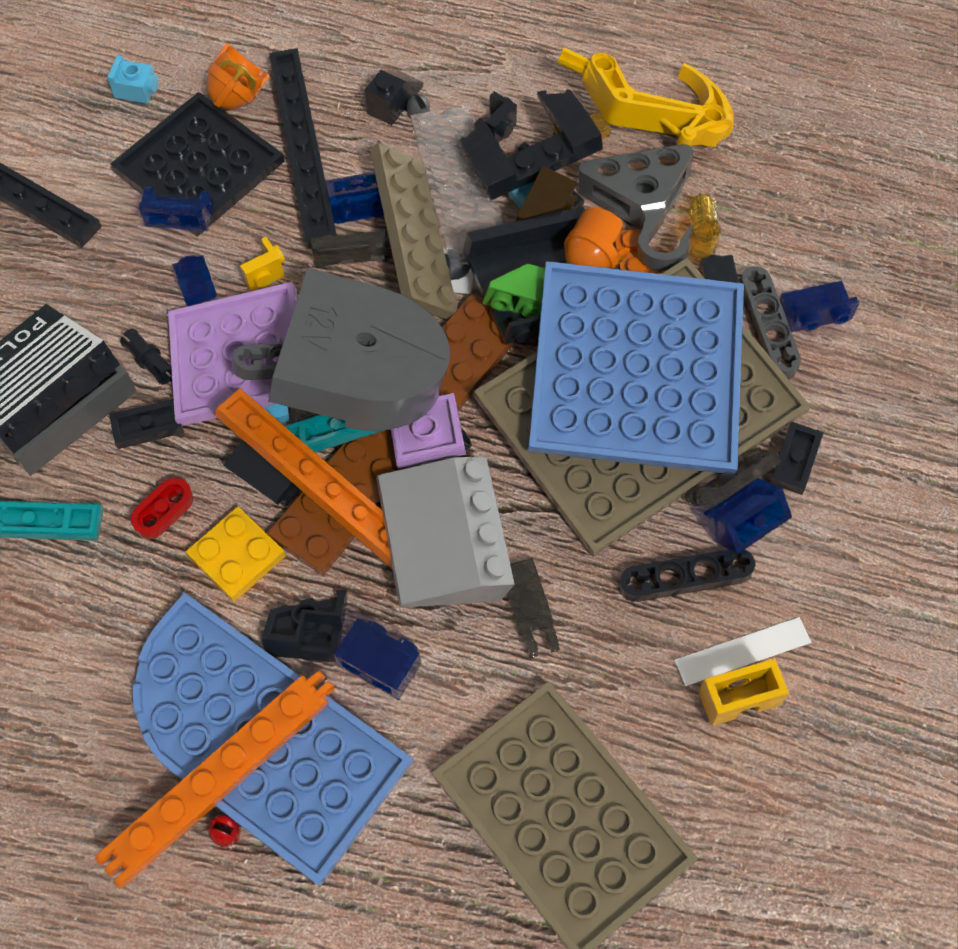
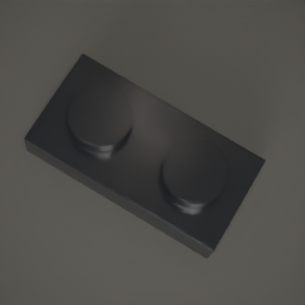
[109,399,184,449]
[769,421,824,495]

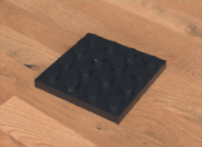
[110,92,285,237]

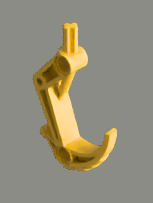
[557,47,734,147]

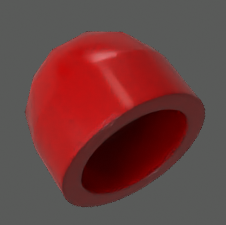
[208,814,241,847]

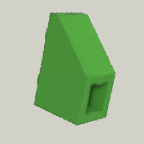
[482,264,545,318]

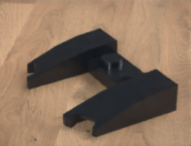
[459,89,603,201]

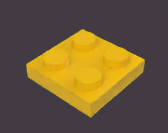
[185,506,286,603]

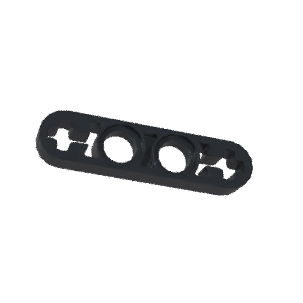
[619,548,756,602]

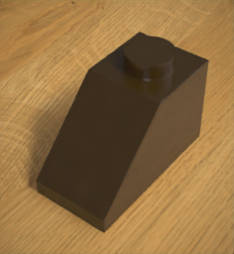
[515,166,578,221]

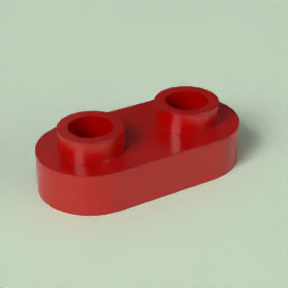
[131,478,193,539]

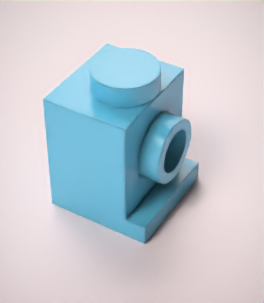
[107,55,158,104]

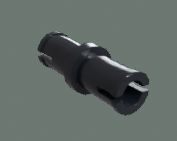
[120,329,172,385]

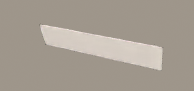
[675,617,812,686]

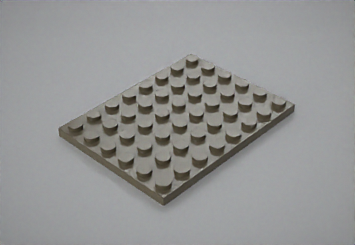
[473,258,811,556]

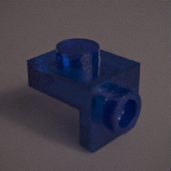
[173,255,217,306]

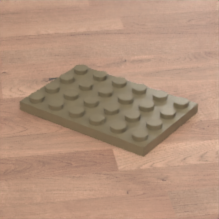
[432,681,699,949]

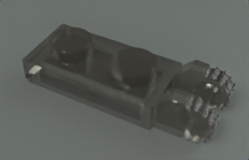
[506,558,560,659]

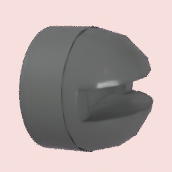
[406,94,430,121]

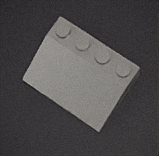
[376,457,515,608]

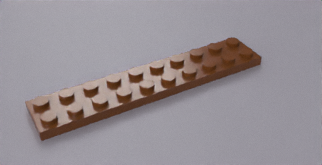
[267,294,514,576]

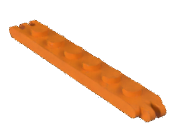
[95,671,335,889]

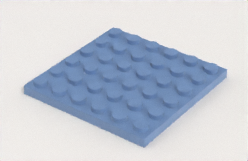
[528,261,744,474]

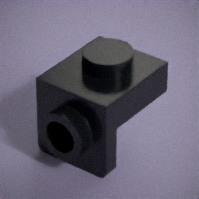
[485,91,517,143]

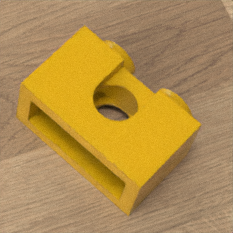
[698,658,789,726]

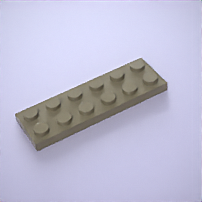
[370,142,458,320]

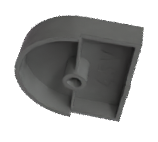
[268,268,450,431]

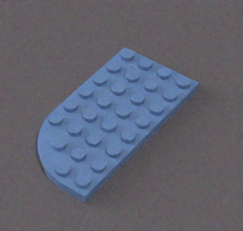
[133,592,414,887]

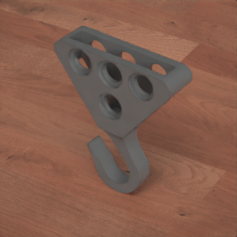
[578,144,694,271]

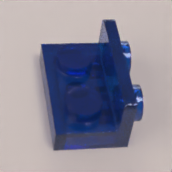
[326,172,384,224]
[779,281,860,332]

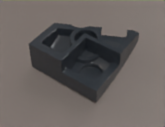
[262,590,348,662]

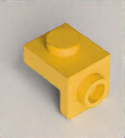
[240,237,285,292]

